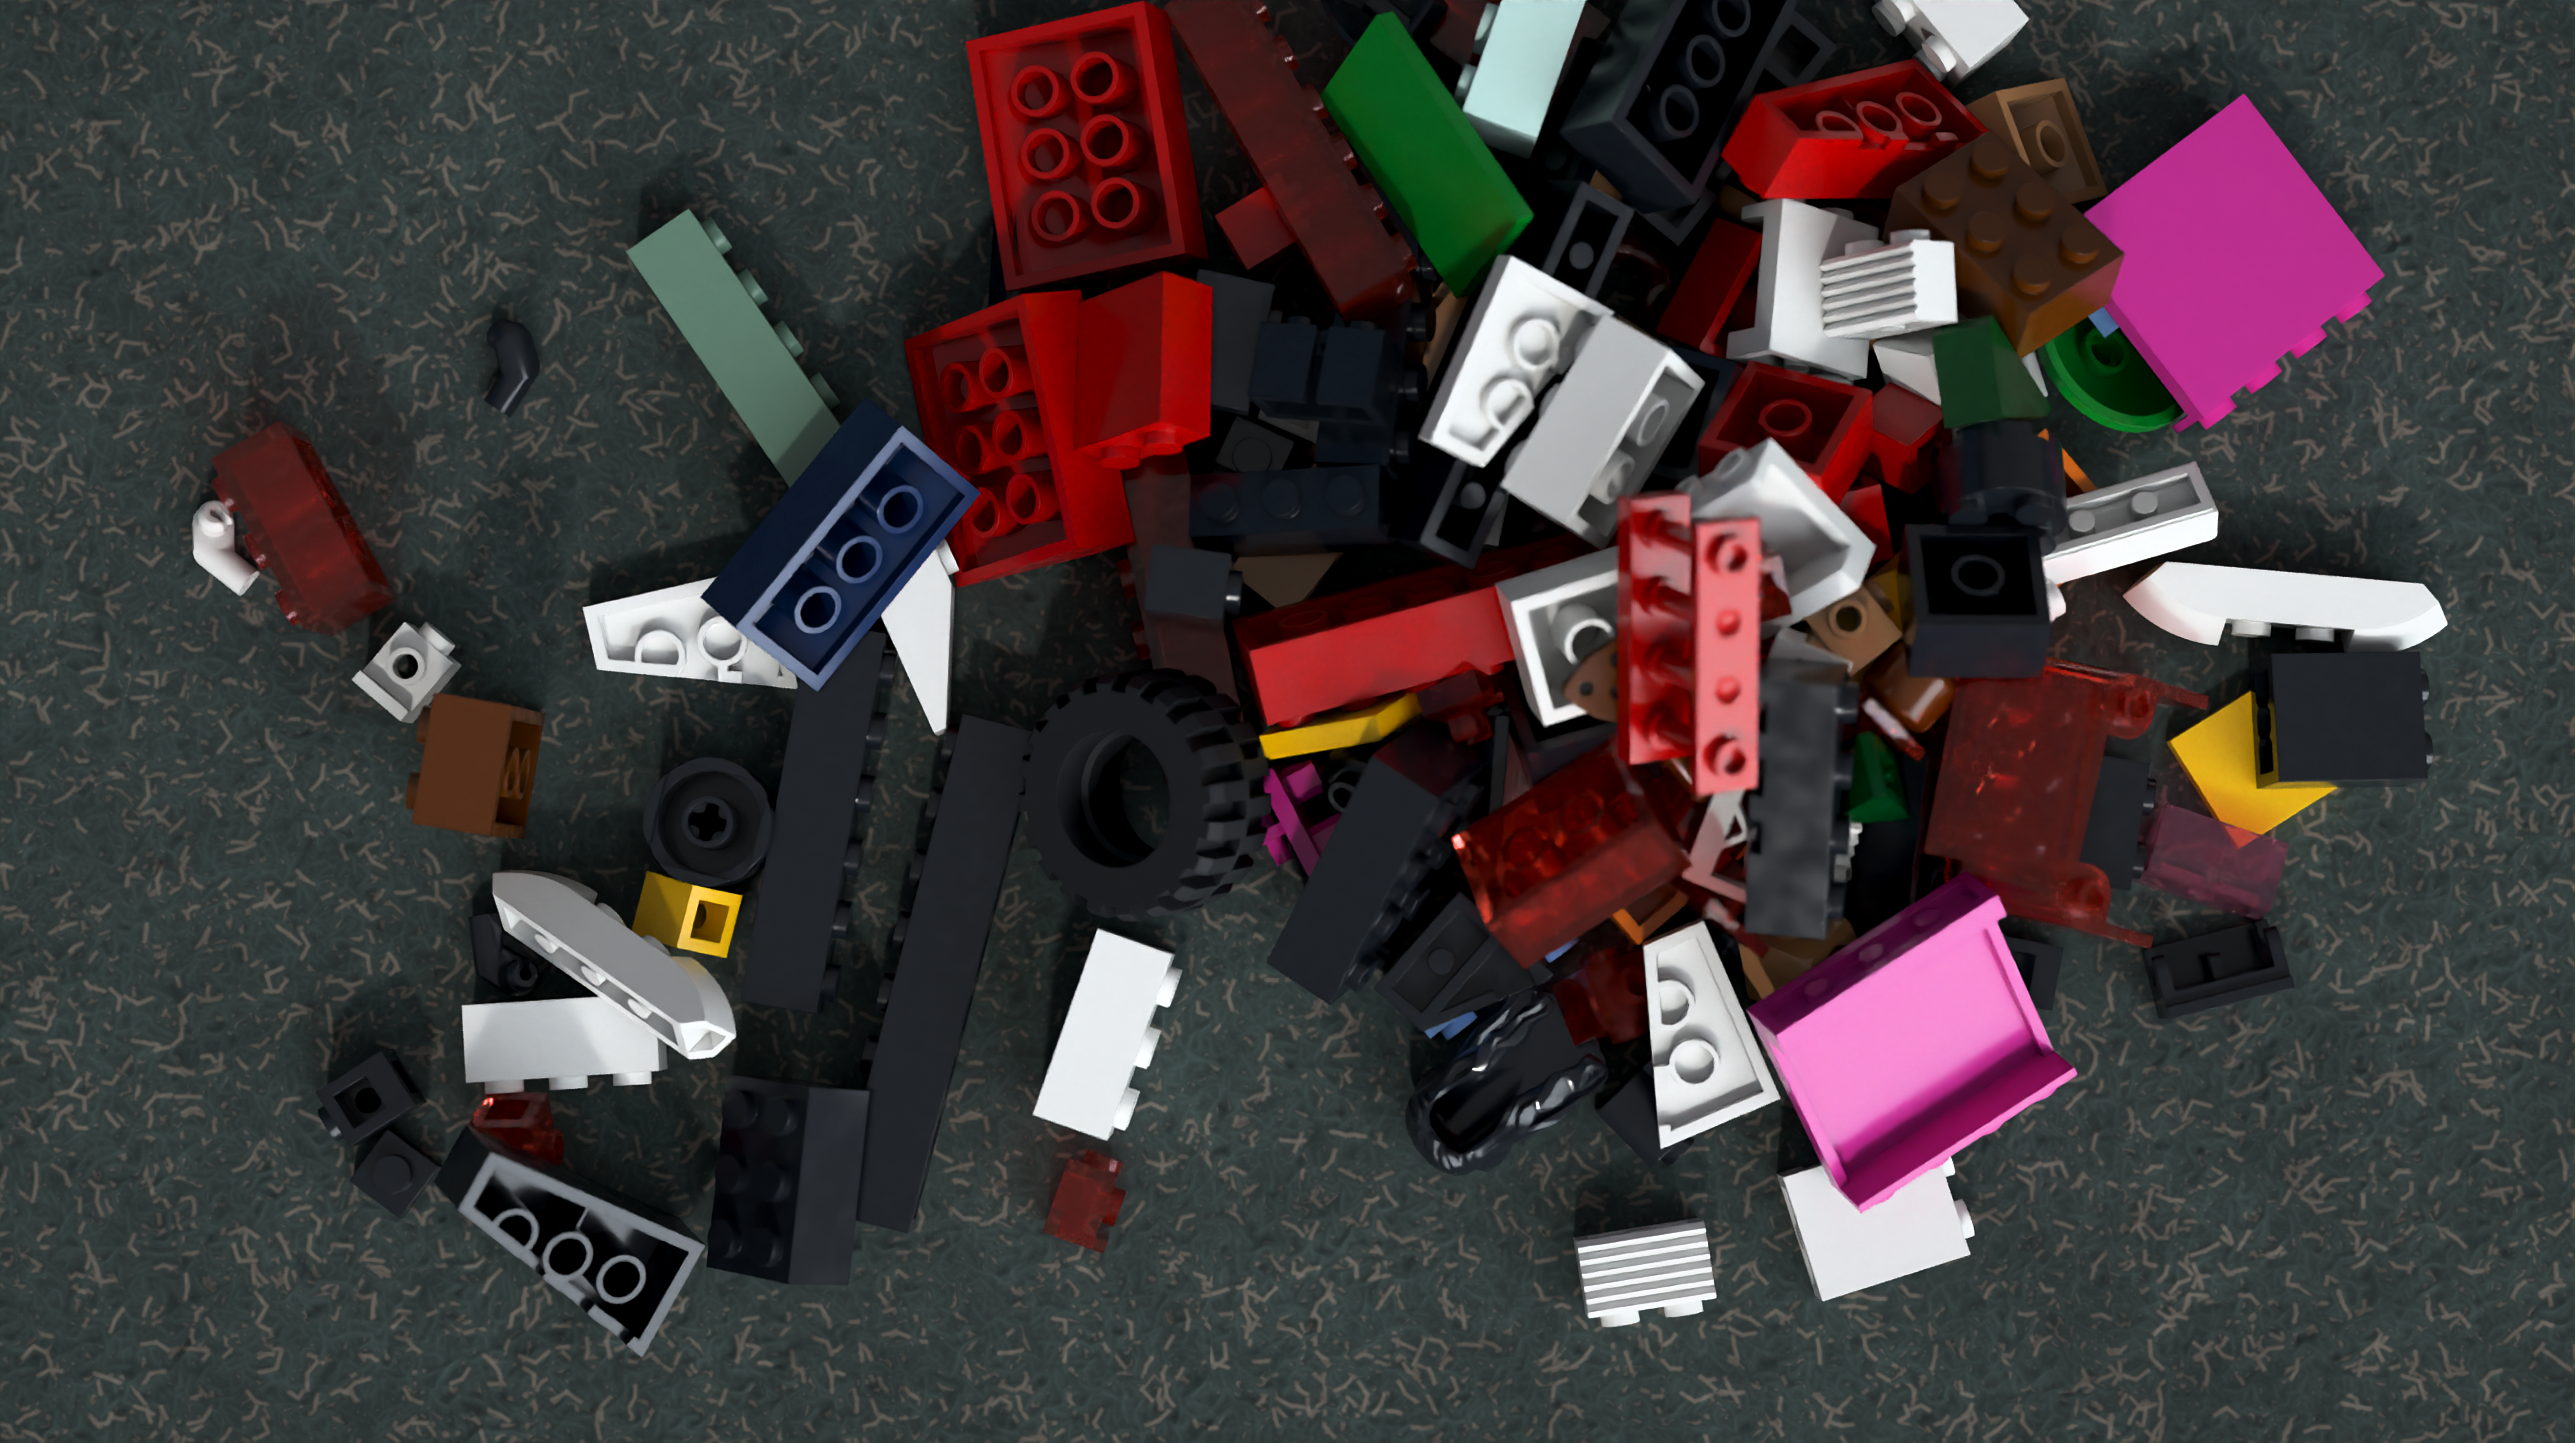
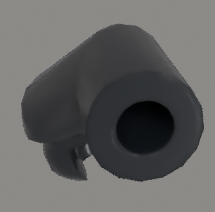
[484,319,540,418]

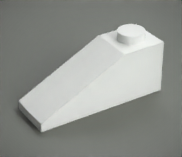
[881,538,959,736]

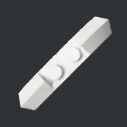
[2123,561,2448,653]
[492,870,736,1060]

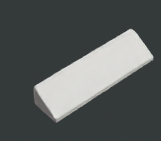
[2042,461,2218,585]

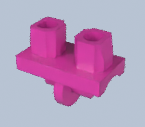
[1261,759,1342,877]

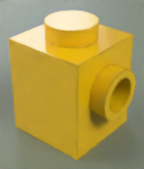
[631,871,743,958]

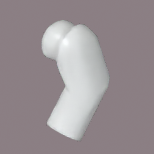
[192,500,259,596]

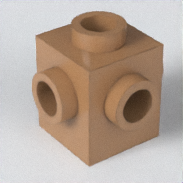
[1800,578,1903,679]

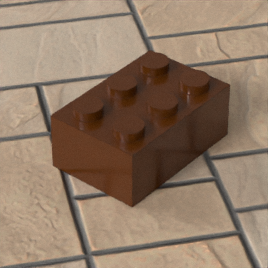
[1882,130,2125,359]
[405,693,545,839]

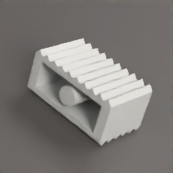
[1819,230,1957,340]
[1573,1218,1716,1327]

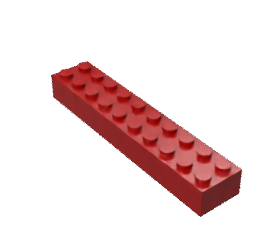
[1231,470,1894,728]

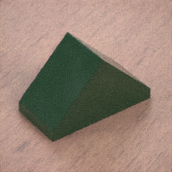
[1931,315,2051,428]
[1839,731,1910,824]

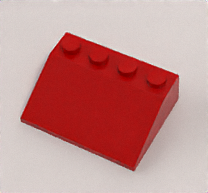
[966,0,1209,292]
[903,289,1135,588]

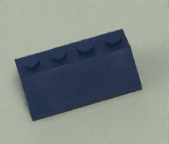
[700,397,981,692]

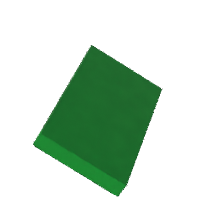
[1319,11,1534,299]

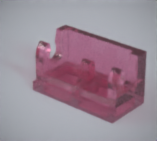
[2133,803,2289,922]

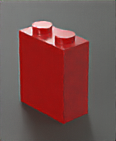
[1074,271,1213,469]

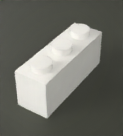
[462,996,668,1094]

